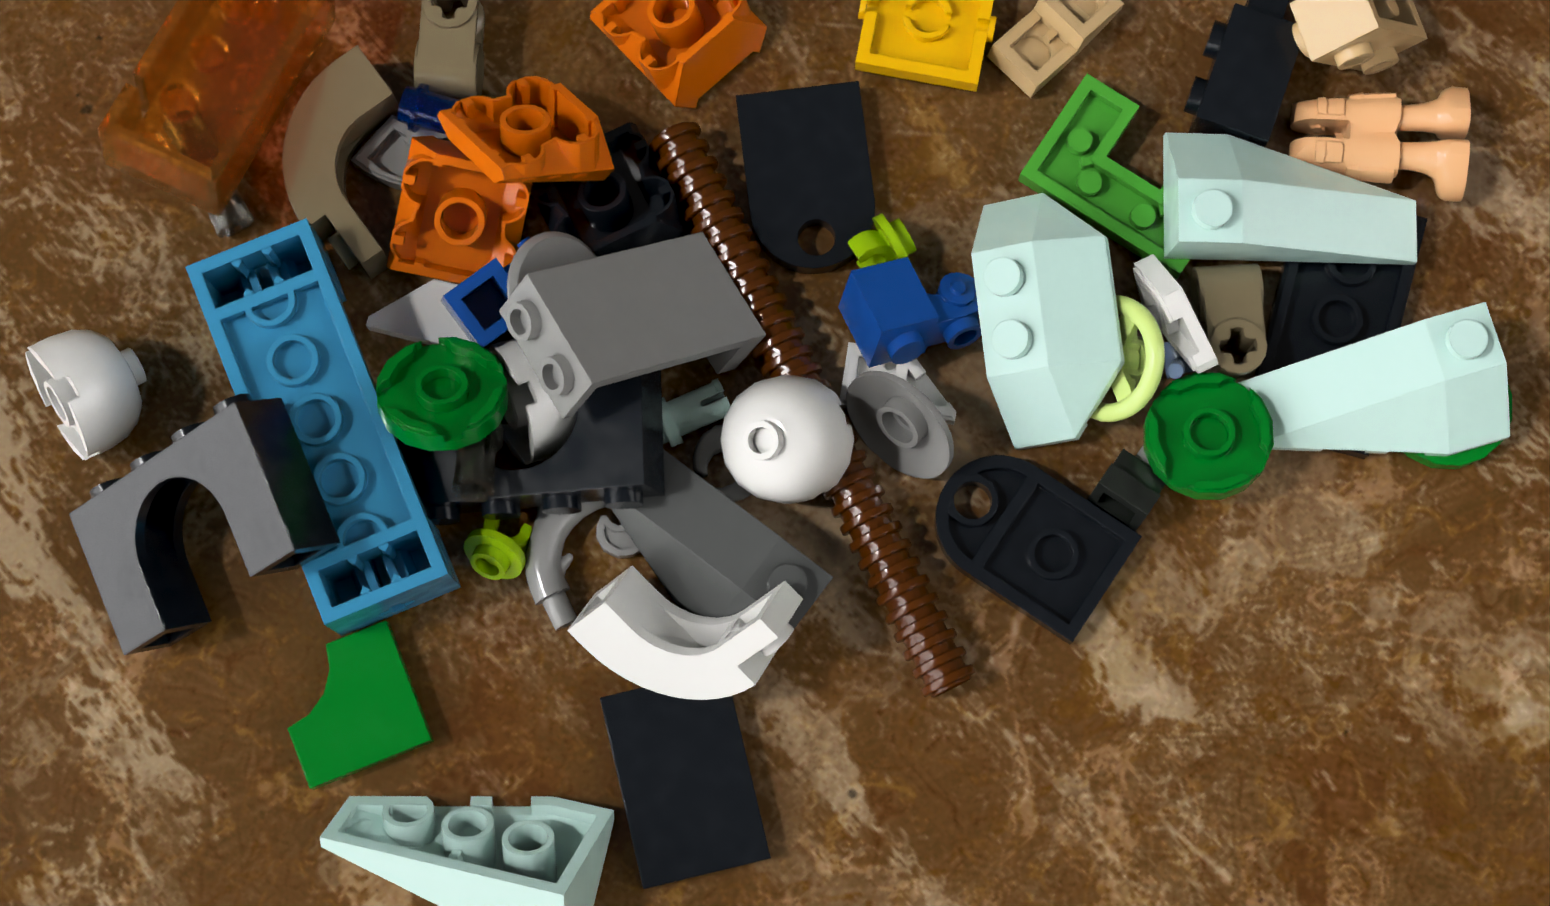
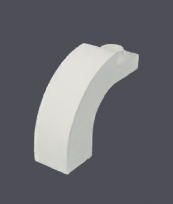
[567,566,803,700]

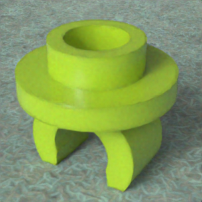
[848,213,917,269]
[464,519,532,580]

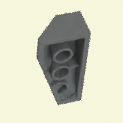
[612,449,833,628]

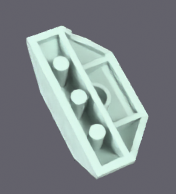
[971,193,1125,450]

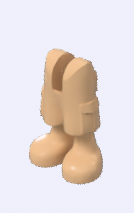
[1289,86,1471,202]

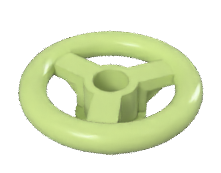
[1090,295,1165,422]

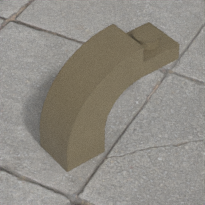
[282,45,402,280]

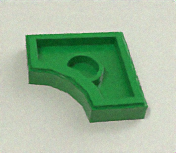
[287,620,434,790]

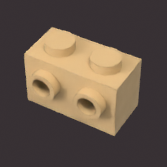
[1289,0,1428,75]

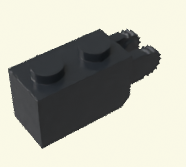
[1183,0,1299,147]

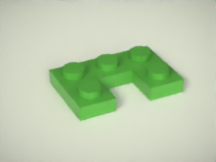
[1018,73,1190,280]

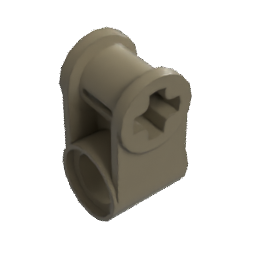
[413,0,485,98]
[1190,263,1267,383]

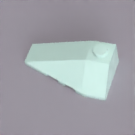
[1163,132,1417,265]
[1238,302,1510,456]
[320,796,614,906]

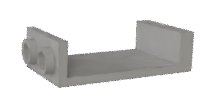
[499,232,766,419]

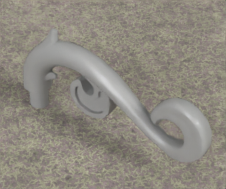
[525,424,752,631]

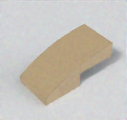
[987,0,1124,98]

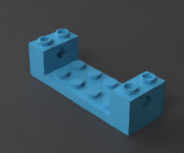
[185,218,461,636]

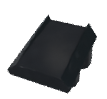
[531,122,691,257]

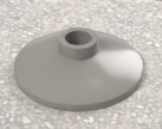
[846,371,954,479]

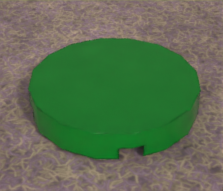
[376,337,508,451]
[1143,372,1274,500]

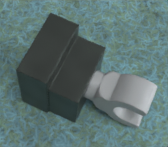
[1087,445,1166,531]

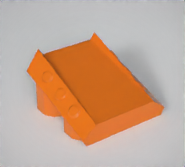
[590,0,767,108]
[437,76,614,183]
[386,135,532,284]

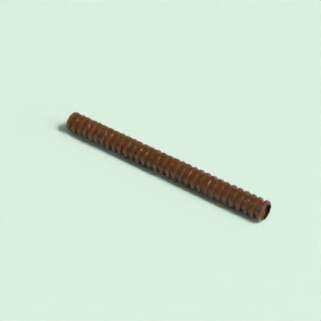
[649,121,976,698]

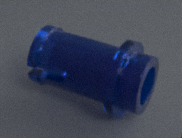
[397,83,459,135]

